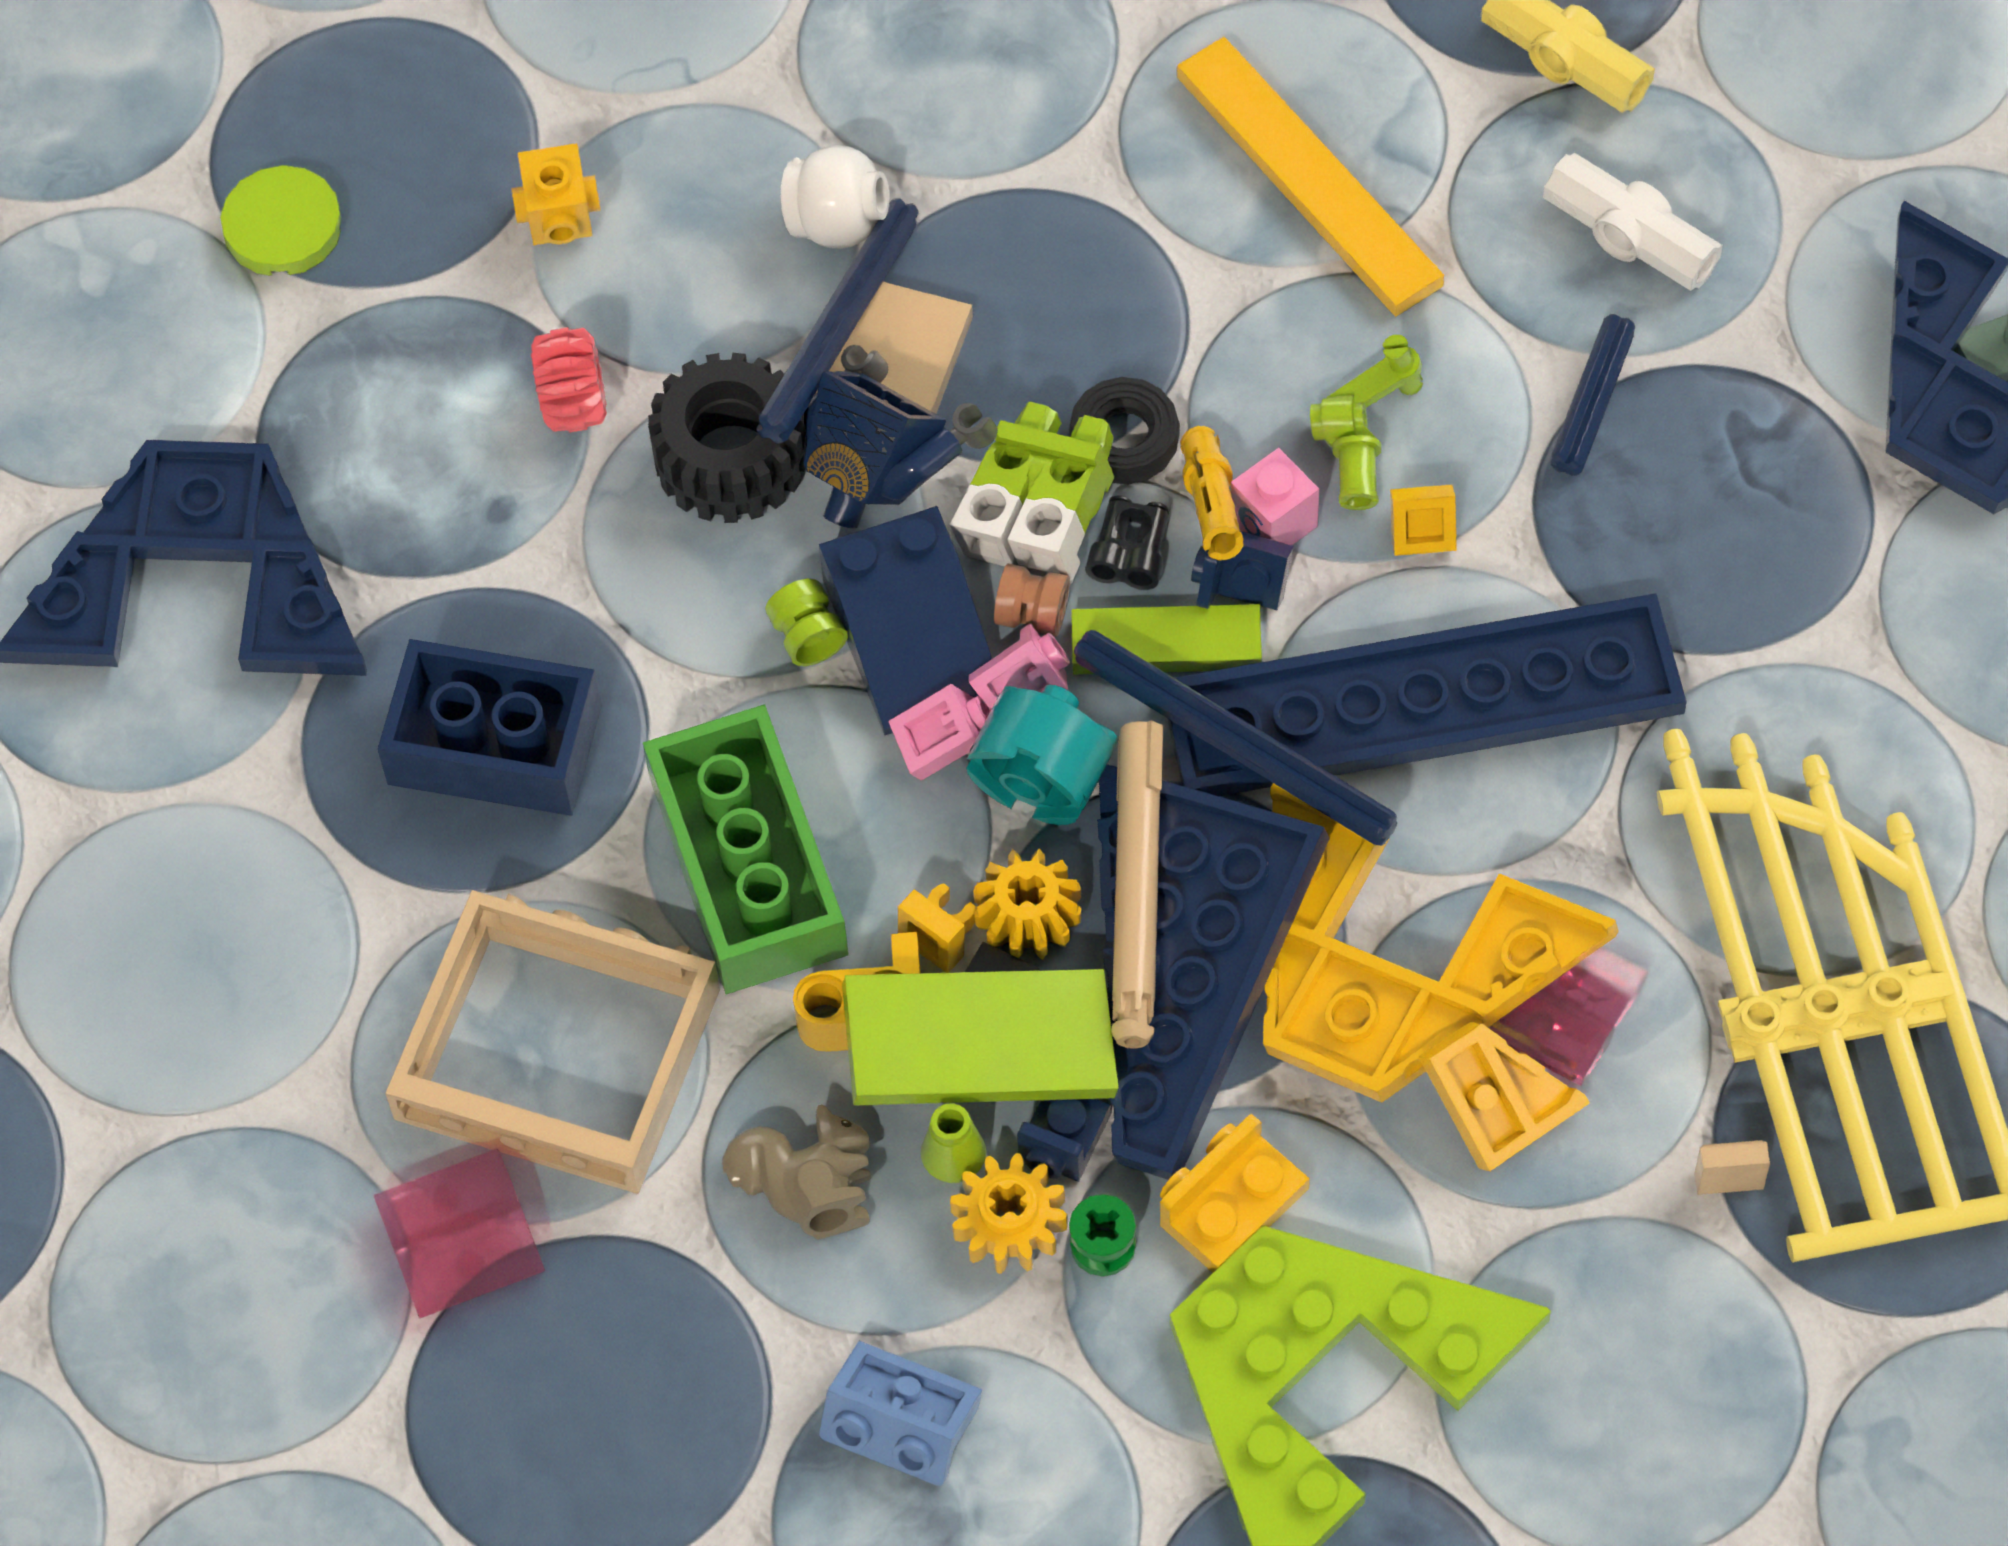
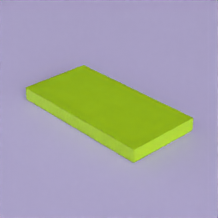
[842,969,1118,1106]

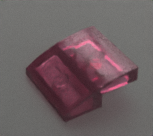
[1488,947,1648,1086]
[373,1148,545,1319]

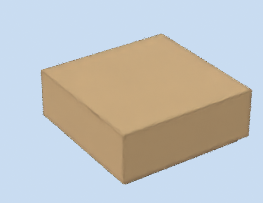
[1694,1140,1770,1195]

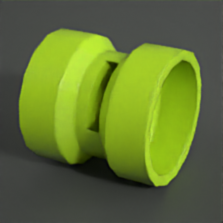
[765,578,848,666]

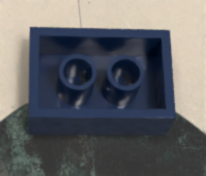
[377,639,602,816]

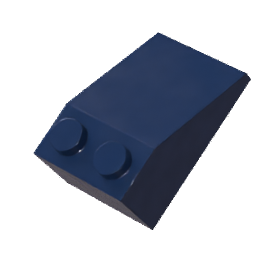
[819,506,992,736]

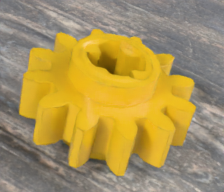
[950,1153,1068,1274]

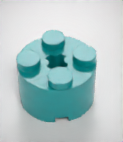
[966,685,1119,825]

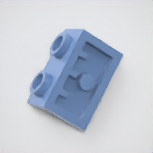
[819,1341,983,1486]

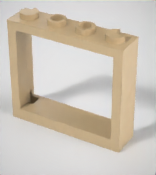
[385,890,720,1194]

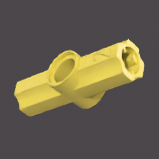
[1481,0,1655,113]

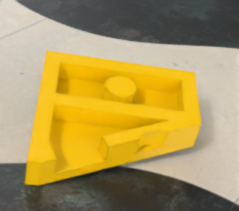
[1419,1022,1590,1171]

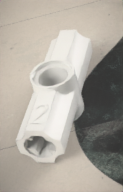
[1543,153,1723,291]

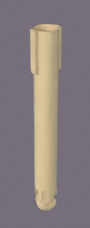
[1111,720,1163,1049]

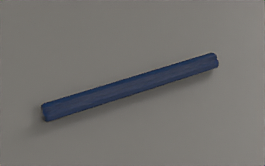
[757,198,919,444]
[1074,630,1398,846]

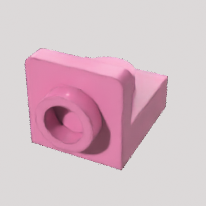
[969,623,1070,711]
[888,684,990,781]

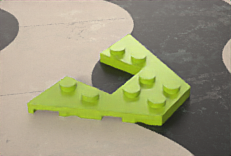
[1170,1226,1551,1546]

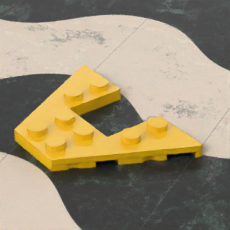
[1263,783,1619,1103]

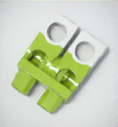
[950,401,1114,584]

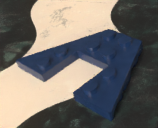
[1885,201,2008,514]
[0,440,367,676]

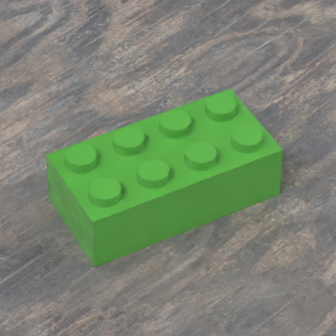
[643,704,849,995]

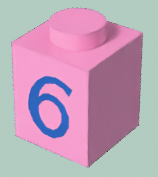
[1231,448,1319,546]

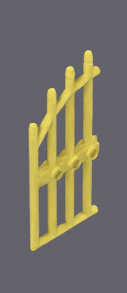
[1657,729,2008,1262]

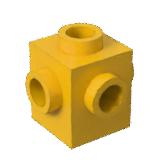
[511,143,601,245]

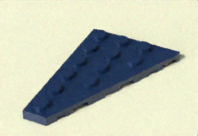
[1097,764,1330,1180]

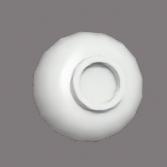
[781,146,889,249]

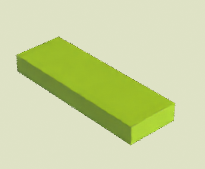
[1071,604,1262,675]

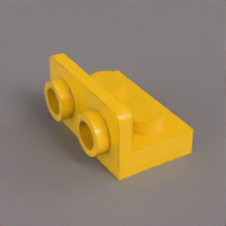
[1160,1114,1310,1273]

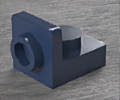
[1191,531,1294,611]
[1017,1099,1111,1182]

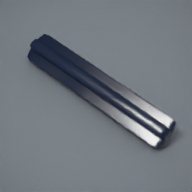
[1551,314,1635,476]

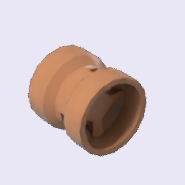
[994,563,1070,637]

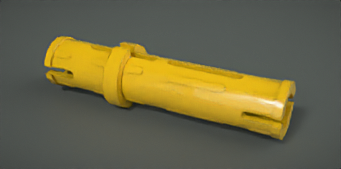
[1180,426,1243,560]

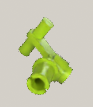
[1310,334,1423,510]

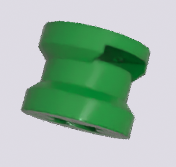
[1069,1194,1136,1277]

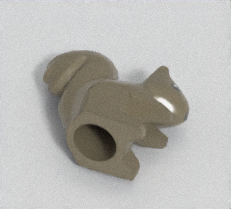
[722,1105,871,1240]

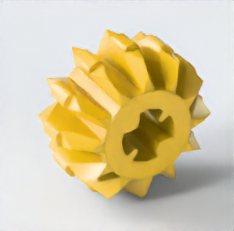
[973,848,1082,960]

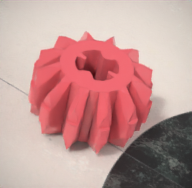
[531,327,607,433]

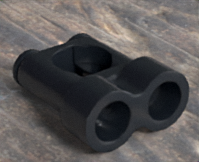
[1085,495,1170,590]

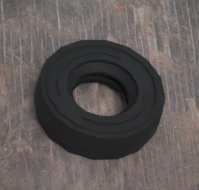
[1069,377,1180,485]

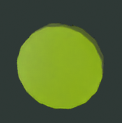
[220,165,341,276]

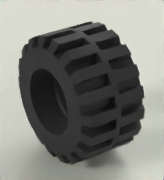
[648,352,807,523]

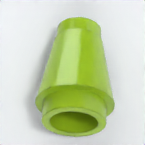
[921,1103,986,1183]

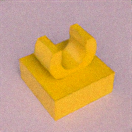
[1390,484,1457,556]
[898,883,976,973]

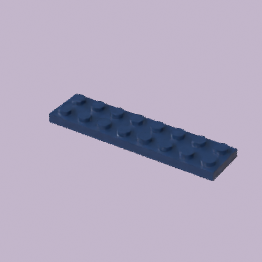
[1167,593,1687,796]

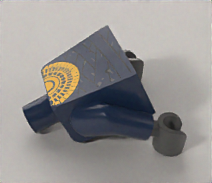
[804,345,998,529]

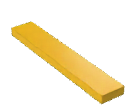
[1177,36,1444,317]

